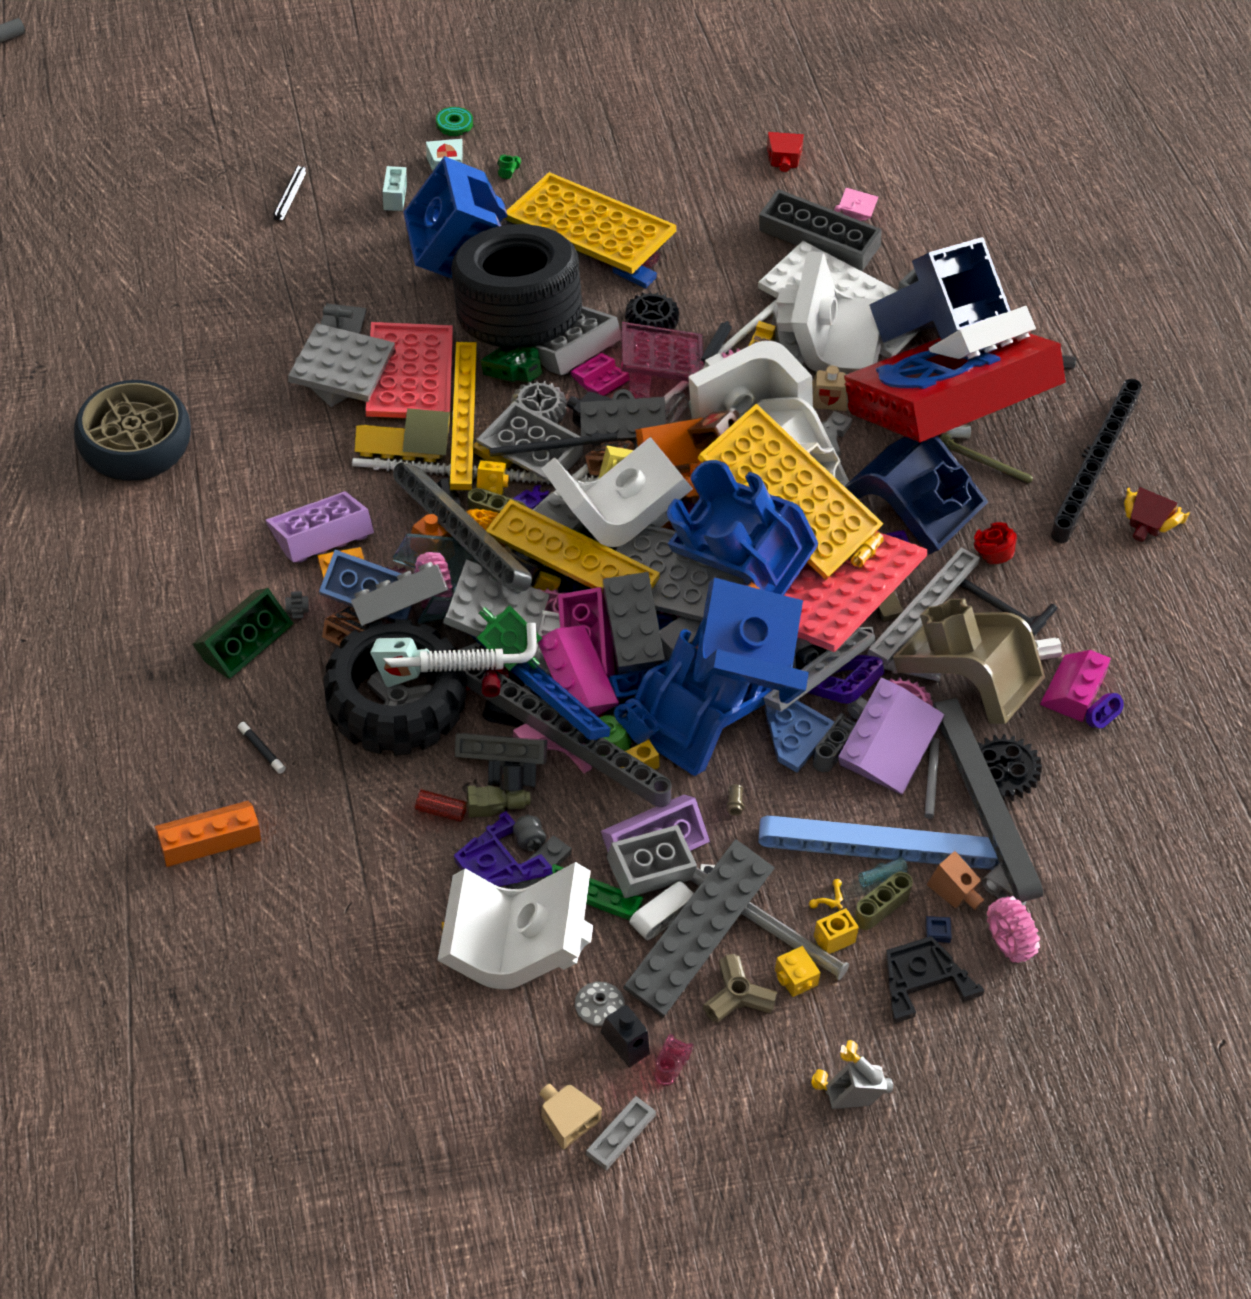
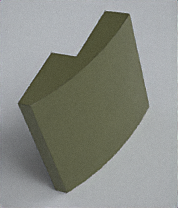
[403,408,450,455]

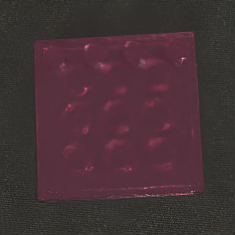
[621,322,704,383]

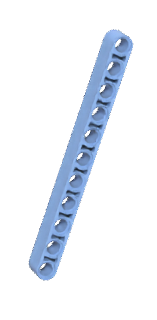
[758,816,1000,870]

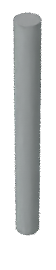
[925,738,940,819]

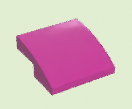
[570,353,630,396]

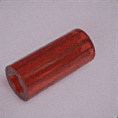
[415,789,467,822]

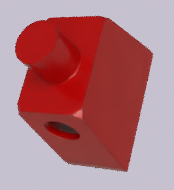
[767,132,804,172]

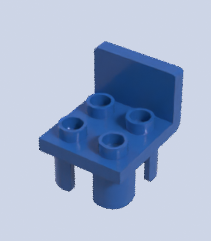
[667,460,818,595]
[631,622,772,776]

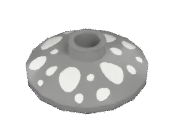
[575,981,625,1027]

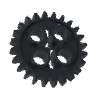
[977,734,1042,801]

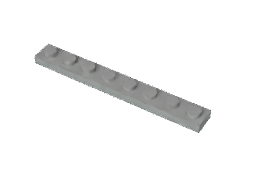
[868,547,980,666]

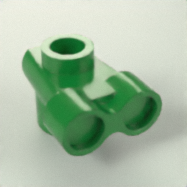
[497,154,521,179]

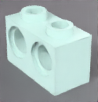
[383,166,407,211]

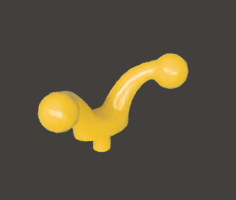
[809,879,843,910]

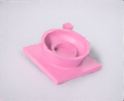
[834,188,878,221]

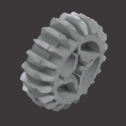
[511,380,567,424]

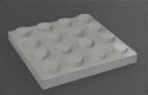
[288,323,395,402]
[443,559,550,637]

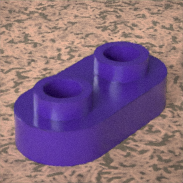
[1086,693,1124,728]

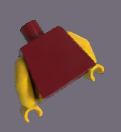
[1124,487,1190,542]

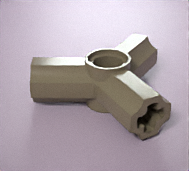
[703,954,777,1023]

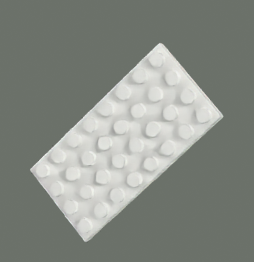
[758,241,918,358]

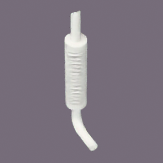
[382,623,537,672]

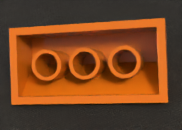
[154,800,261,867]

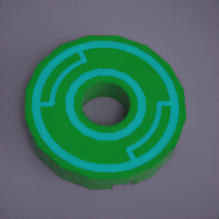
[436,107,473,136]

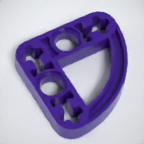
[807,655,885,704]

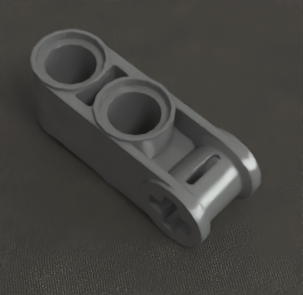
[813,713,856,772]

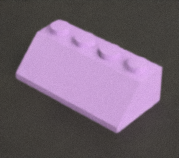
[601,795,710,852]

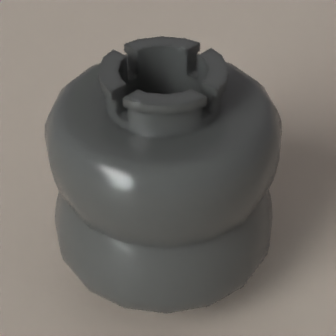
[513,815,546,851]

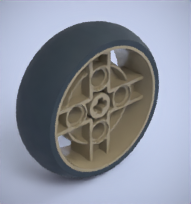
[74,380,191,481]

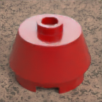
[974,522,1017,564]

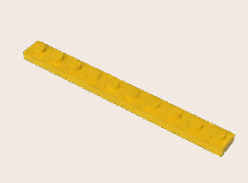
[450,342,477,490]

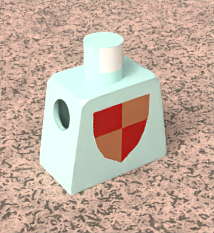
[426,139,463,171]
[370,638,429,687]

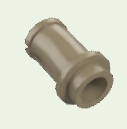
[726,784,744,816]

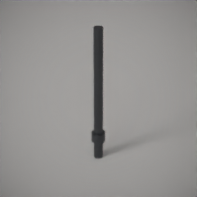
[489,433,617,457]

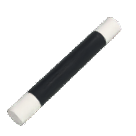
[237,722,286,774]

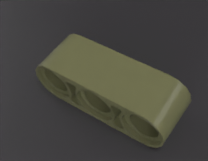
[468,488,527,513]
[854,872,913,930]

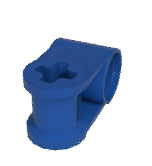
[614,698,659,744]

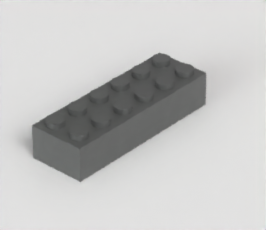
[759,189,882,271]

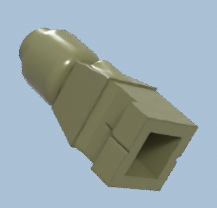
[467,785,531,817]

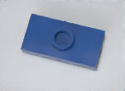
[613,265,657,289]

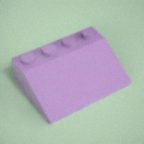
[266,491,374,562]
[838,677,944,795]

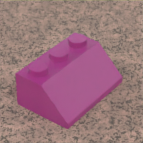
[1040,650,1111,722]

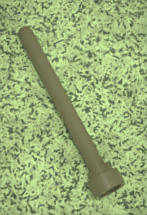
[940,433,1033,483]

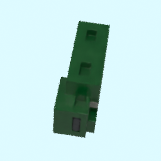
[480,347,542,383]

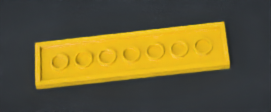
[486,499,660,589]

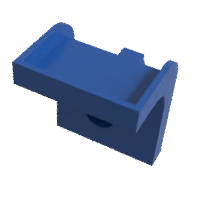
[694,578,809,704]

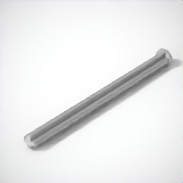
[691,867,849,980]

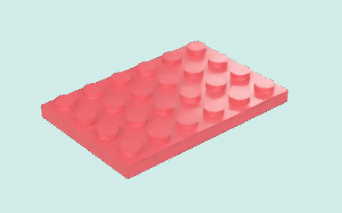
[366,322,453,418]

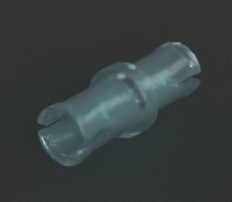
[858,858,908,887]

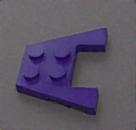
[454,811,553,887]

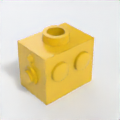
[477,460,509,495]
[813,908,859,954]
[775,946,820,997]

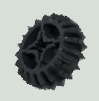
[625,292,679,339]

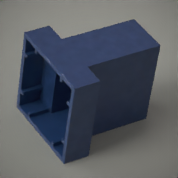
[869,237,1010,343]

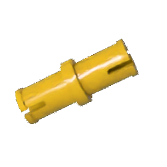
[850,532,884,568]

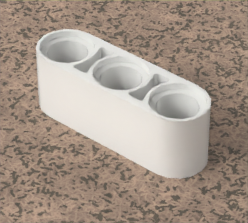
[629,881,694,941]

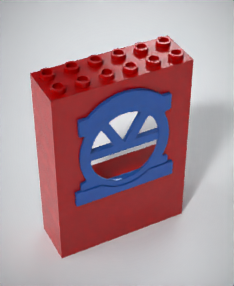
[844,333,1066,442]

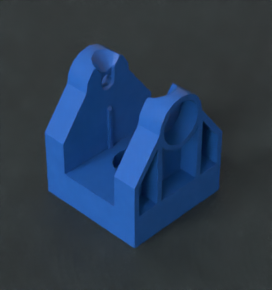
[403,156,507,279]

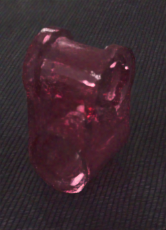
[654,1034,694,1086]

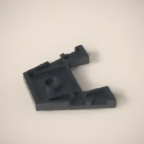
[885,936,984,1024]

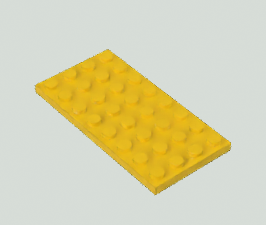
[504,172,676,274]
[698,404,883,580]

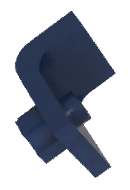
[844,436,988,555]

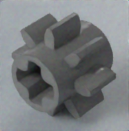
[285,591,309,619]

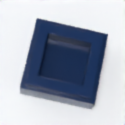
[925,916,952,943]

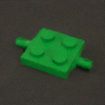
[476,605,542,671]

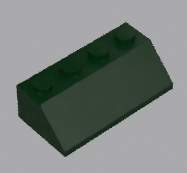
[192,588,294,679]

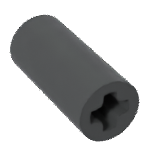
[0,18,25,43]

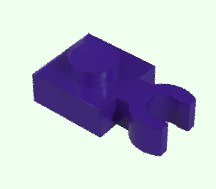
[513,485,549,510]

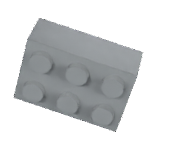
[606,825,697,898]

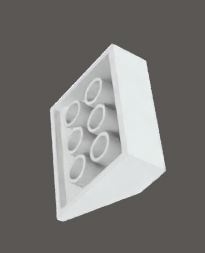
[929,306,1036,359]

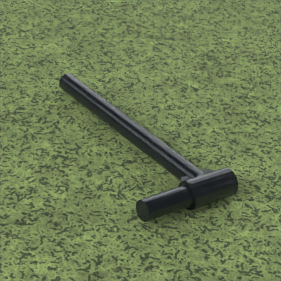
[960,579,1057,636]

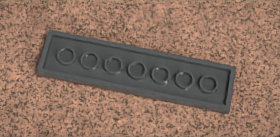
[623,839,775,1018]

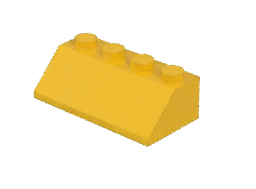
[355,425,442,462]

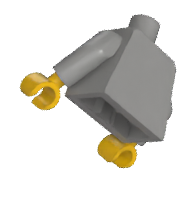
[811,1040,893,1109]

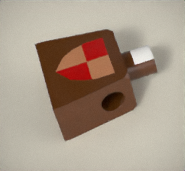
[687,408,740,448]

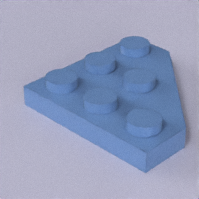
[764,700,834,773]

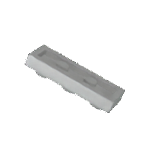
[586,1096,656,1171]

